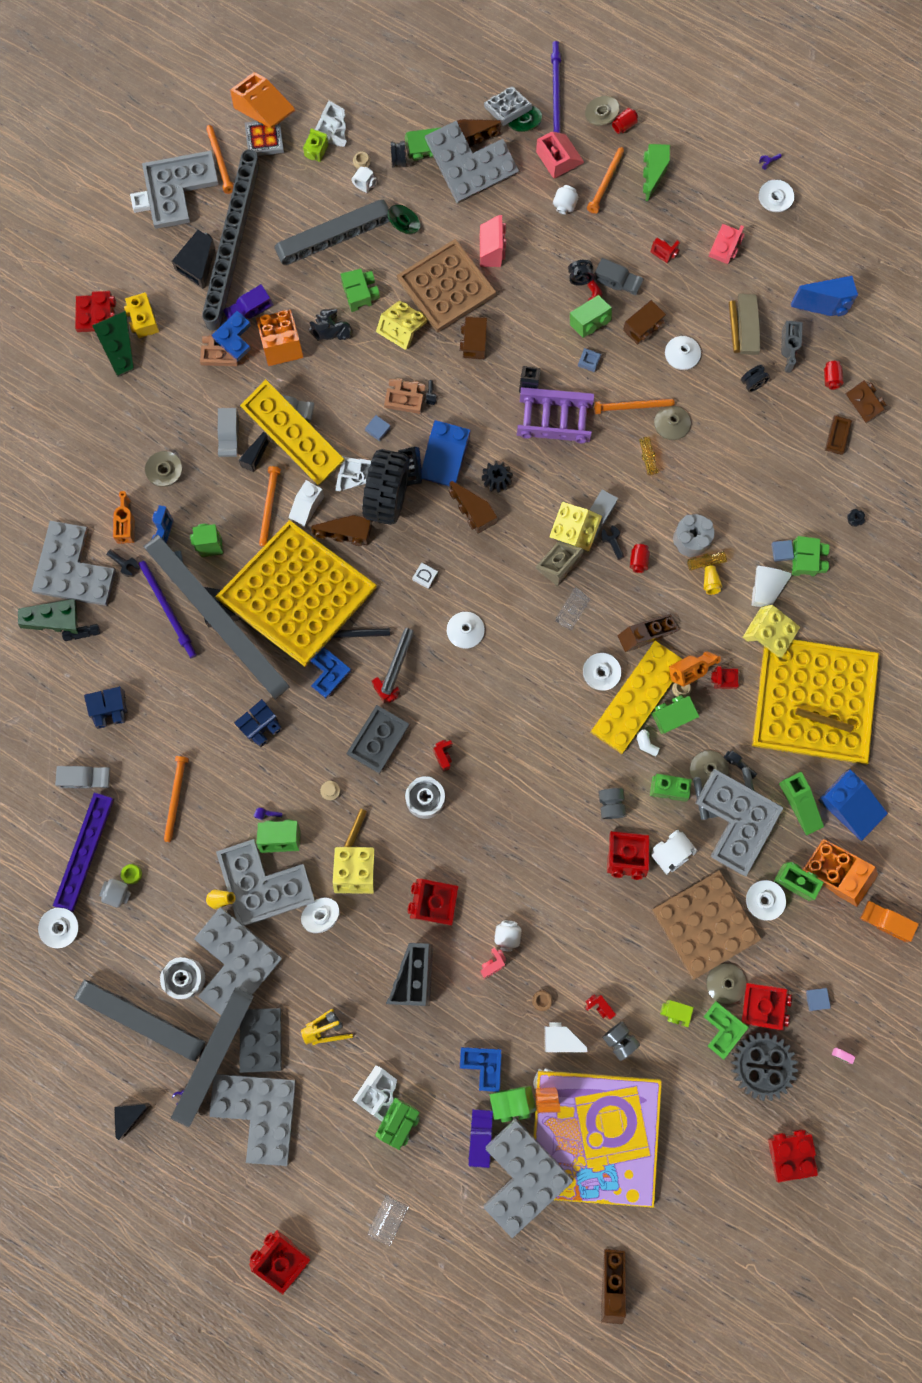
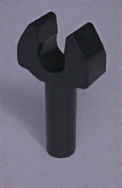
[601,525,624,560]
[106,549,140,577]
[724,751,757,779]

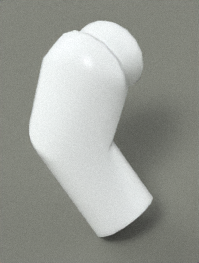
[637,730,660,757]

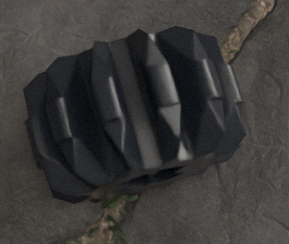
[481,461,513,493]

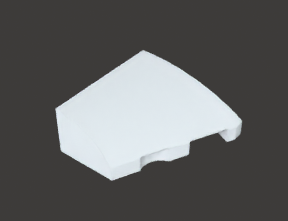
[315,101,346,147]
[336,456,371,491]
[751,566,791,607]
[353,1066,397,1122]

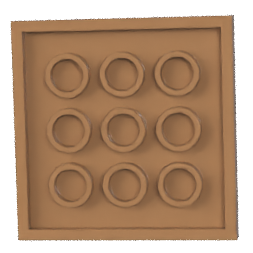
[397,239,496,333]
[652,870,761,980]

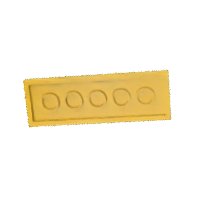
[240,379,345,486]
[590,641,682,754]

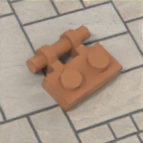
[200,334,238,366]
[384,378,426,414]

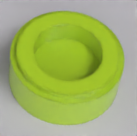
[121,864,142,885]

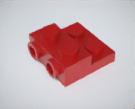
[75,291,116,332]
[607,831,649,880]
[408,879,458,925]
[742,983,792,1031]
[768,1130,818,1183]
[249,1230,311,1295]

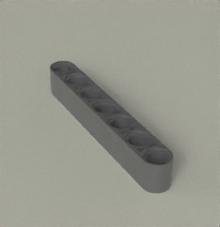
[274,199,390,265]
[74,979,206,1062]
[170,987,253,1127]

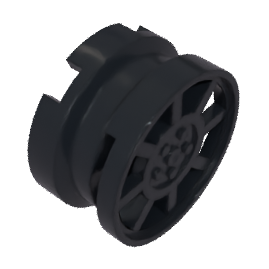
[391,141,406,168]
[568,259,595,286]
[741,365,770,392]

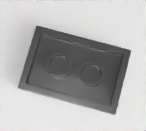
[346,705,410,774]
[240,1008,282,1072]

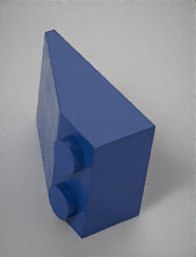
[791,276,858,316]
[421,420,470,487]
[818,770,888,841]

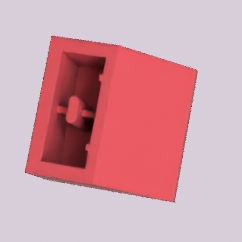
[536,131,584,179]
[480,215,506,267]

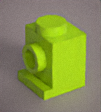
[303,128,329,162]
[660,1000,694,1027]

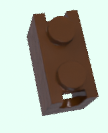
[623,300,666,345]
[460,317,487,359]

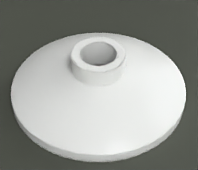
[759,180,794,212]
[665,336,701,370]
[447,612,485,649]
[583,653,621,691]
[746,880,786,920]
[301,898,340,933]
[38,908,79,948]

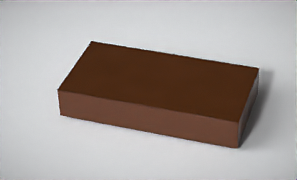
[825,415,852,455]

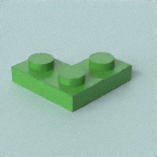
[704,1001,749,1059]

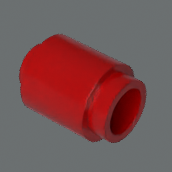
[611,108,638,134]
[824,361,844,390]
[629,544,650,573]

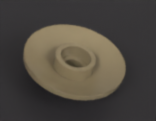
[585,96,620,126]
[654,406,691,440]
[145,451,182,487]
[690,751,729,788]
[706,963,746,1004]

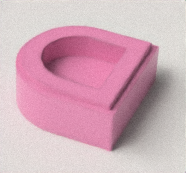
[831,1048,855,1064]

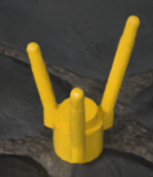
[301,1009,354,1046]

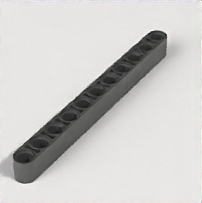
[202,149,259,331]
[143,534,290,700]

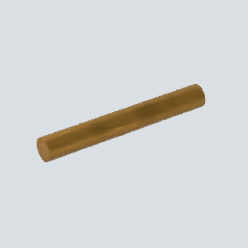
[729,300,740,353]
[795,707,854,733]
[344,808,367,847]

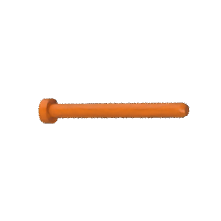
[206,125,234,194]
[587,147,624,214]
[594,399,675,414]
[259,466,281,547]
[164,756,189,842]

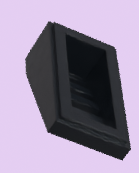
[238,432,270,472]
[398,446,422,486]

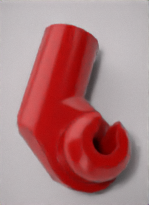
[587,280,603,301]

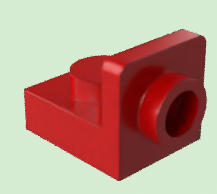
[650,237,680,263]
[711,666,739,689]
[371,677,400,703]
[433,740,453,772]
[584,994,616,1020]

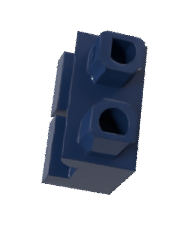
[84,686,128,729]
[234,699,282,747]

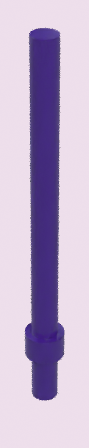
[551,41,561,133]
[138,561,197,659]

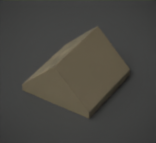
[535,541,583,586]

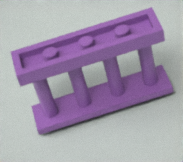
[517,387,594,443]

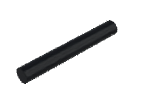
[333,628,390,638]

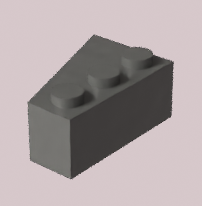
[386,943,433,1006]

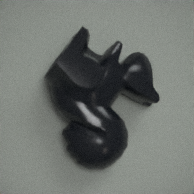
[309,309,353,341]

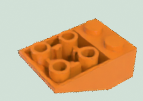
[230,72,295,129]
[256,310,304,366]
[803,839,878,907]

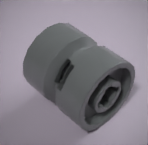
[598,788,627,819]
[602,1021,640,1061]

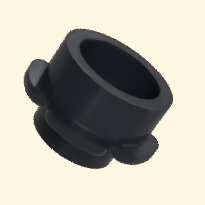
[847,509,865,527]

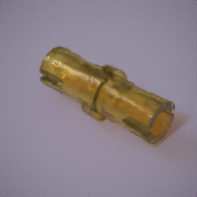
[639,437,659,476]
[687,551,727,571]

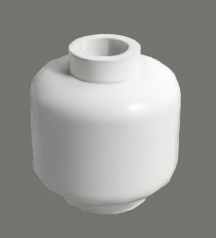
[553,185,579,215]
[494,920,522,951]

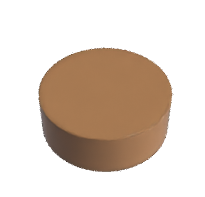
[532,991,552,1011]

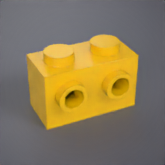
[124,292,159,338]

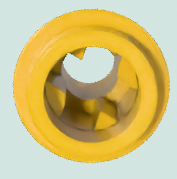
[703,565,722,595]
[206,889,236,909]

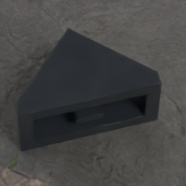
[519,366,541,393]
[114,1102,151,1140]

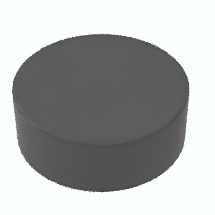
[325,1011,343,1032]

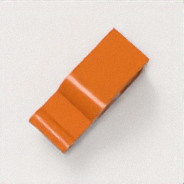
[113,491,135,544]
[669,652,721,687]
[860,901,918,942]
[535,1087,560,1113]

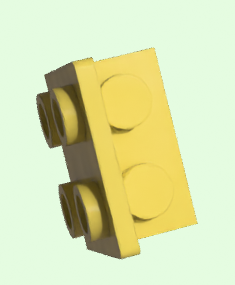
[376,301,428,350]
[550,502,602,551]
[742,605,800,657]
[333,847,374,894]

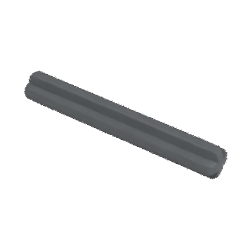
[381,628,414,695]

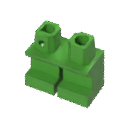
[340,269,380,312]
[792,536,829,577]
[650,774,692,802]

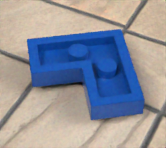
[211,311,251,361]
[152,505,174,544]
[310,647,351,699]
[460,1047,501,1092]

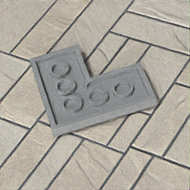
[425,121,519,203]
[142,151,219,229]
[32,521,116,606]
[695,769,783,877]
[216,839,316,926]
[194,907,282,1015]
[209,1074,296,1166]
[484,1118,573,1238]

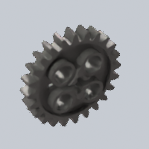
[730,1033,798,1101]

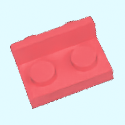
[708,224,745,264]
[480,947,506,980]

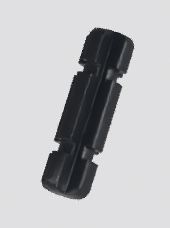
[62,624,100,641]

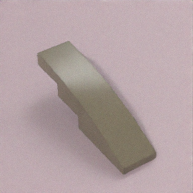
[737,294,760,355]

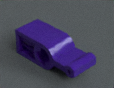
[223,284,274,319]
[468,1109,493,1168]

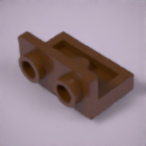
[845,380,887,424]

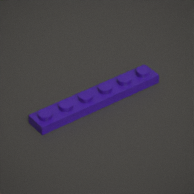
[53,793,114,912]

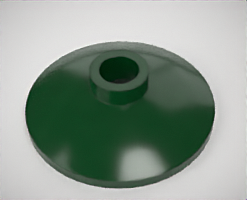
[508,106,542,132]
[388,204,420,234]

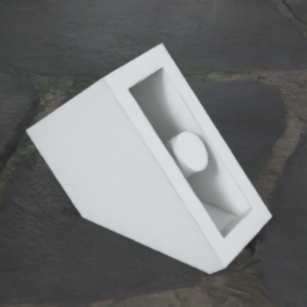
[289,480,324,527]
[545,1022,587,1052]

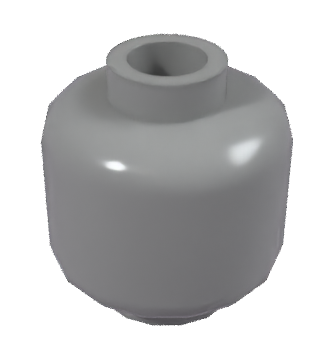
[99,879,131,908]

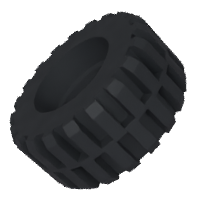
[362,449,410,525]

